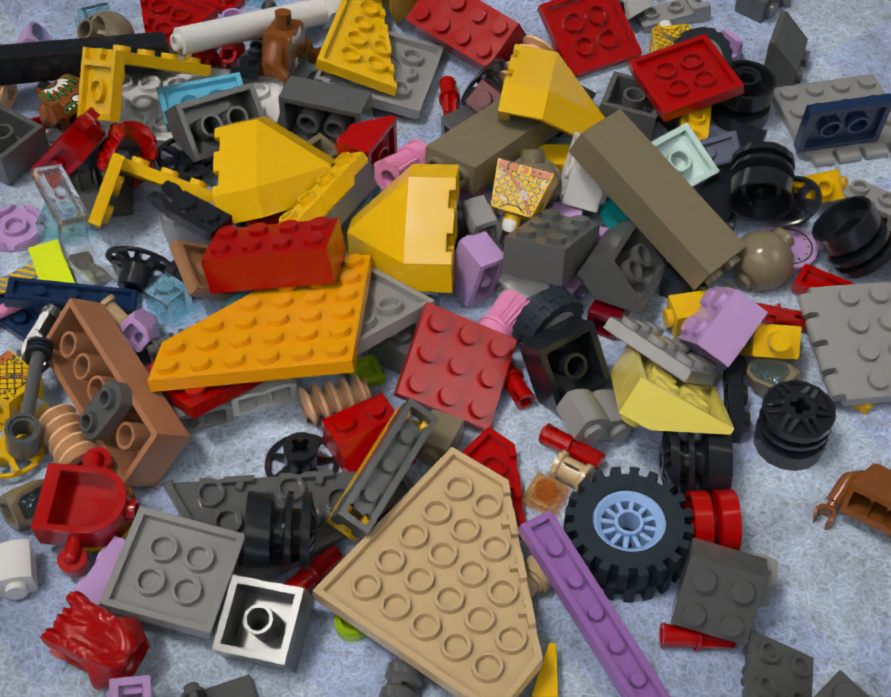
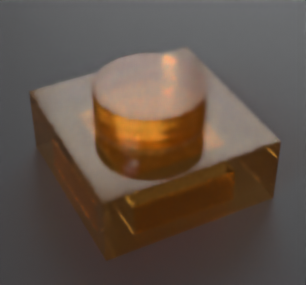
[522,472,569,515]

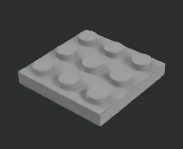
[603,315,723,386]
[99,506,244,640]

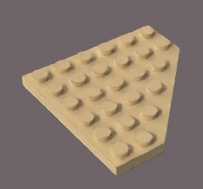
[312,447,543,697]

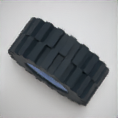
[563,466,694,603]

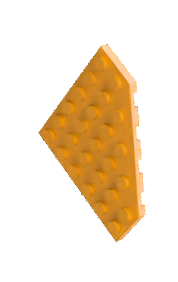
[147,253,373,392]

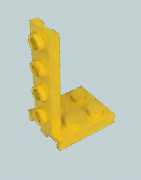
[77,45,211,123]
[88,152,213,229]

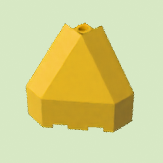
[498,44,605,136]
[212,116,335,224]
[347,164,460,293]

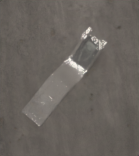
[30,164,120,286]

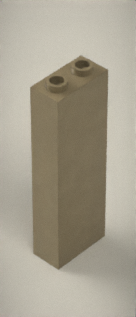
[425,97,561,194]
[568,109,746,290]

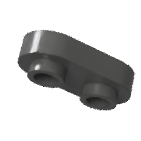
[79,381,132,440]

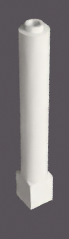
[170,0,341,56]

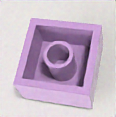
[678,286,768,367]

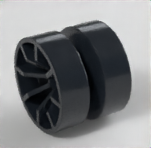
[711,60,776,132]

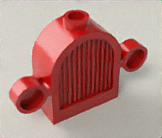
[29,107,106,191]
[31,447,140,578]

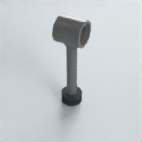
[4,336,54,460]

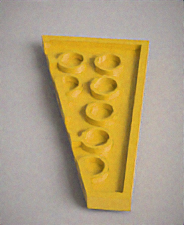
[315,0,397,96]

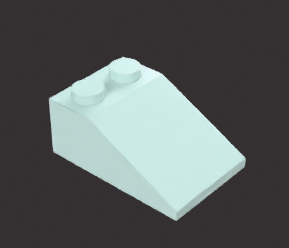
[651,123,720,189]

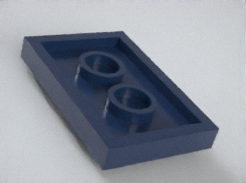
[793,93,891,153]

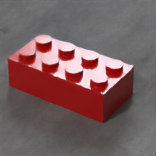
[405,0,526,74]
[201,216,347,294]

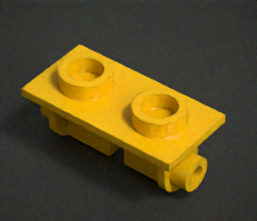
[793,169,849,203]

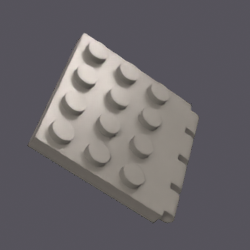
[314,31,444,120]
[772,74,891,168]
[358,267,436,354]
[797,282,891,406]

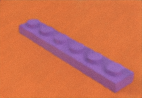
[517,510,671,697]

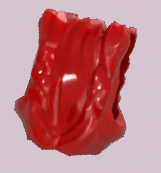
[97,121,159,189]
[40,591,150,692]

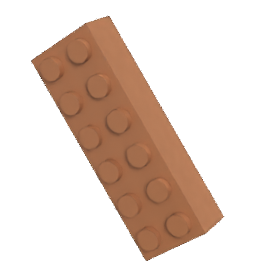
[46,298,191,487]

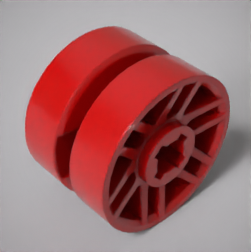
[684,489,742,551]

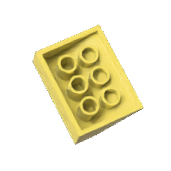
[610,344,734,435]

